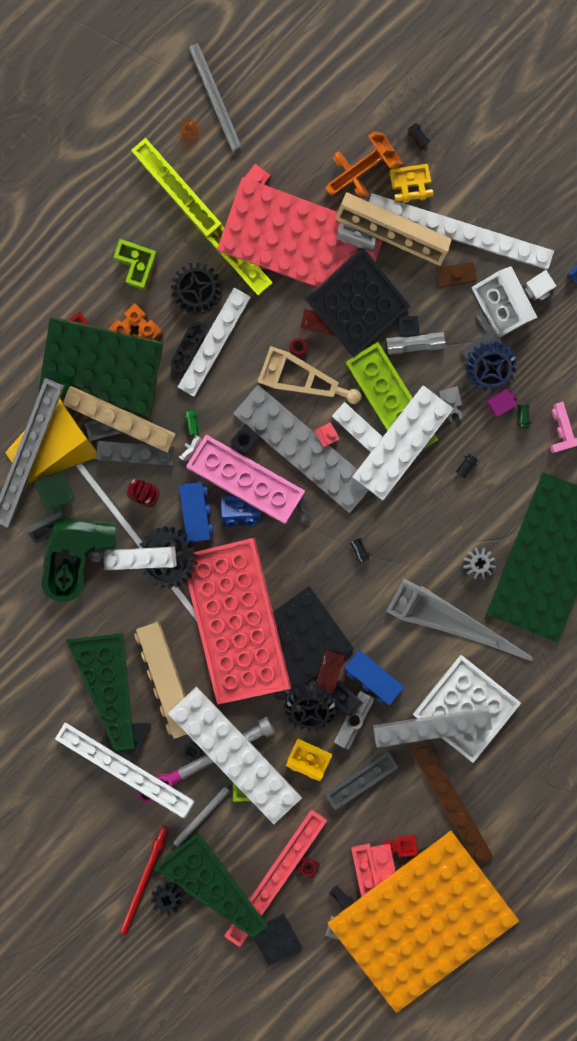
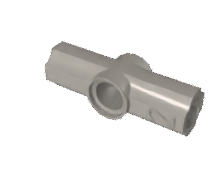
[334,690,375,750]

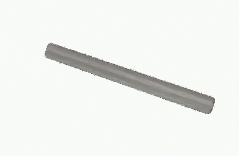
[189,44,241,151]

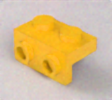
[286,738,332,781]

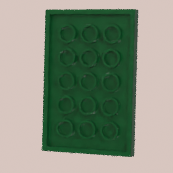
[38,316,164,417]

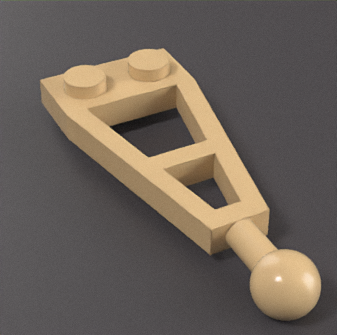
[257,346,362,404]

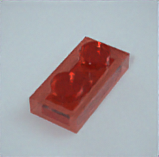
[300,309,335,337]

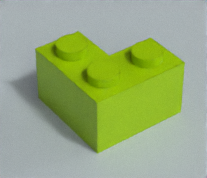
[114,239,158,291]

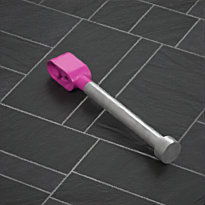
[138,716,275,803]

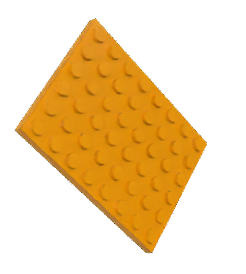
[328,831,519,1013]

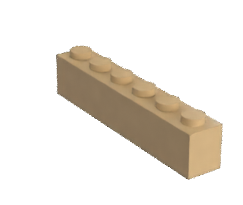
[335,192,452,266]
[135,621,187,739]

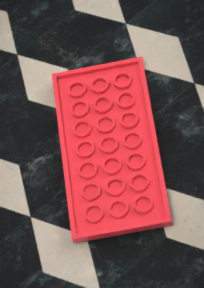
[217,177,383,287]
[187,538,291,705]

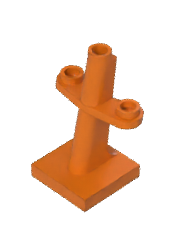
[326,131,404,198]

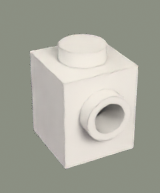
[524,270,556,301]

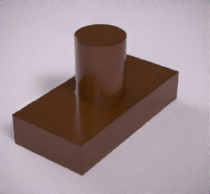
[435,261,477,288]

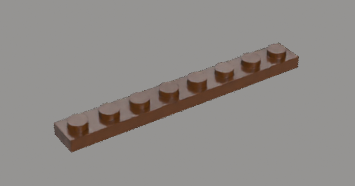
[407,740,493,865]

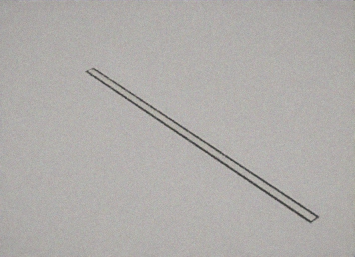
[74,463,198,625]

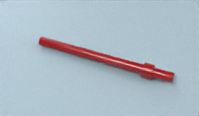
[120,825,169,935]

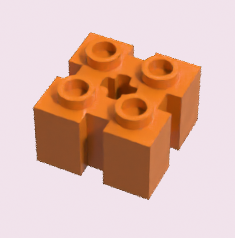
[109,303,163,340]

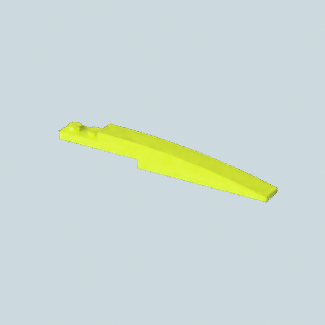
[131,138,273,296]

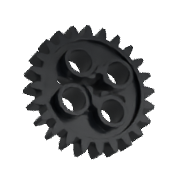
[139,526,198,589]

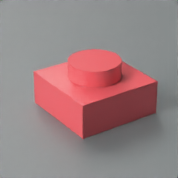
[245,164,271,185]
[315,422,340,447]

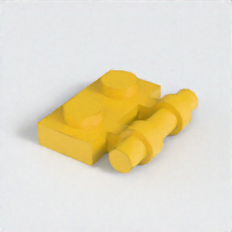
[390,164,433,203]

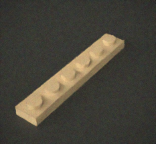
[62,386,176,452]

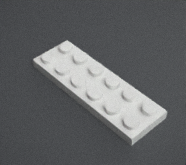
[353,385,453,500]

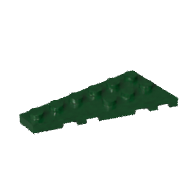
[66,633,135,751]
[153,832,269,938]

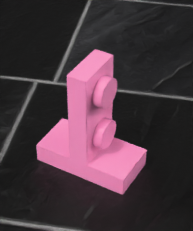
[549,402,577,453]

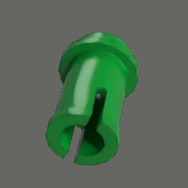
[184,410,200,435]

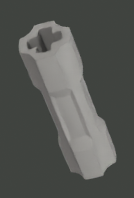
[386,332,445,355]

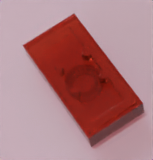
[315,650,344,693]

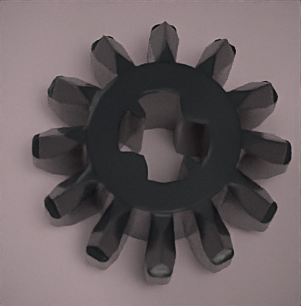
[151,882,183,916]

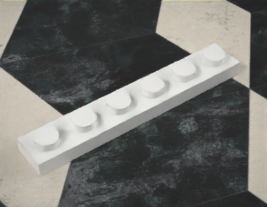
[178,288,251,397]

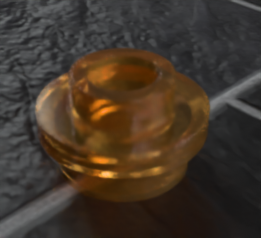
[180,119,199,139]

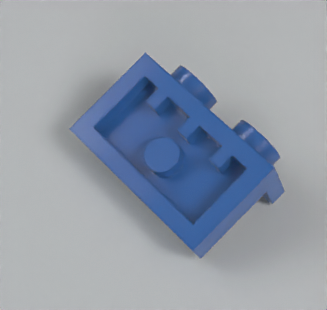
[221,496,261,527]

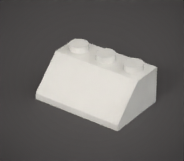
[471,266,537,338]

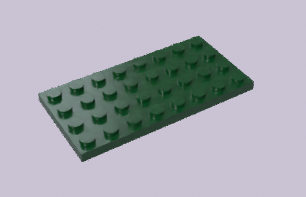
[486,472,577,643]

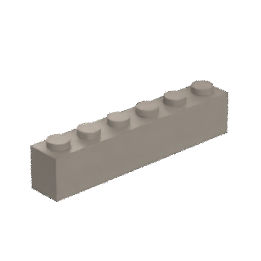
[373,708,492,747]

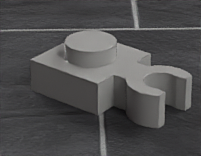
[438,387,462,422]

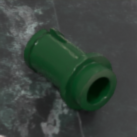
[517,404,532,429]

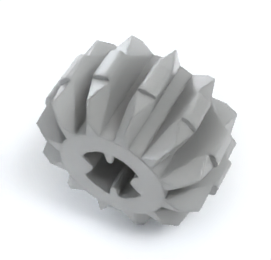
[463,547,496,579]

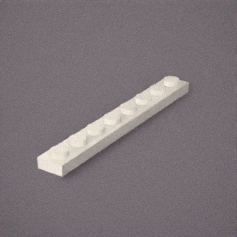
[55,723,195,818]

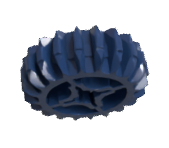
[465,340,517,392]

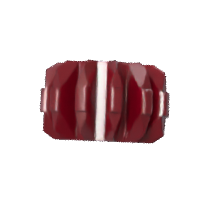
[126,479,160,507]

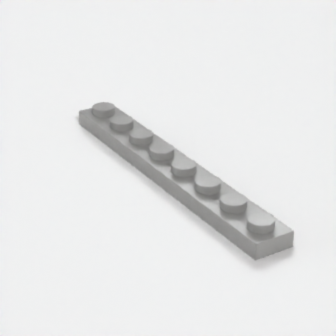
[0,378,64,527]

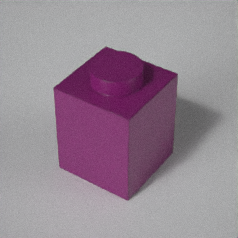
[486,389,517,418]

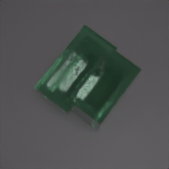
[33,471,75,514]

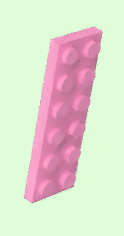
[186,435,305,525]

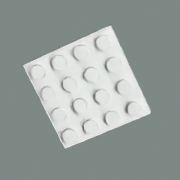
[413,654,521,763]

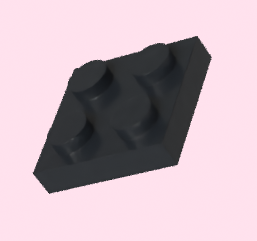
[253,913,302,966]

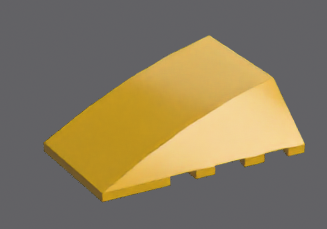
[5,398,97,484]

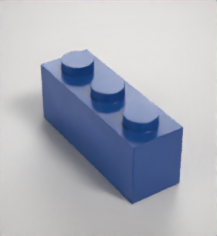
[179,482,214,542]
[344,649,404,705]

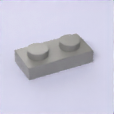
[336,222,376,252]

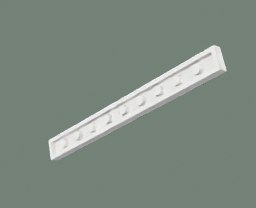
[369,193,554,270]

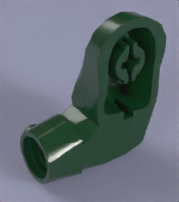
[41,519,116,602]

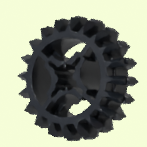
[171,262,223,315]
[284,683,336,732]

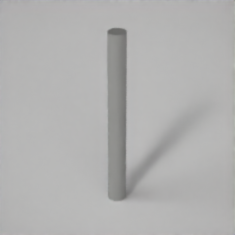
[173,786,230,848]

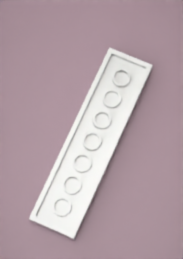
[168,686,302,824]

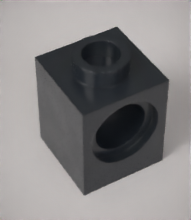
[231,424,260,455]

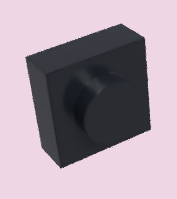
[398,316,420,337]

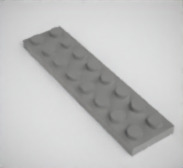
[233,385,369,513]

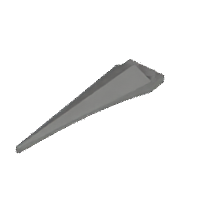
[386,579,533,661]

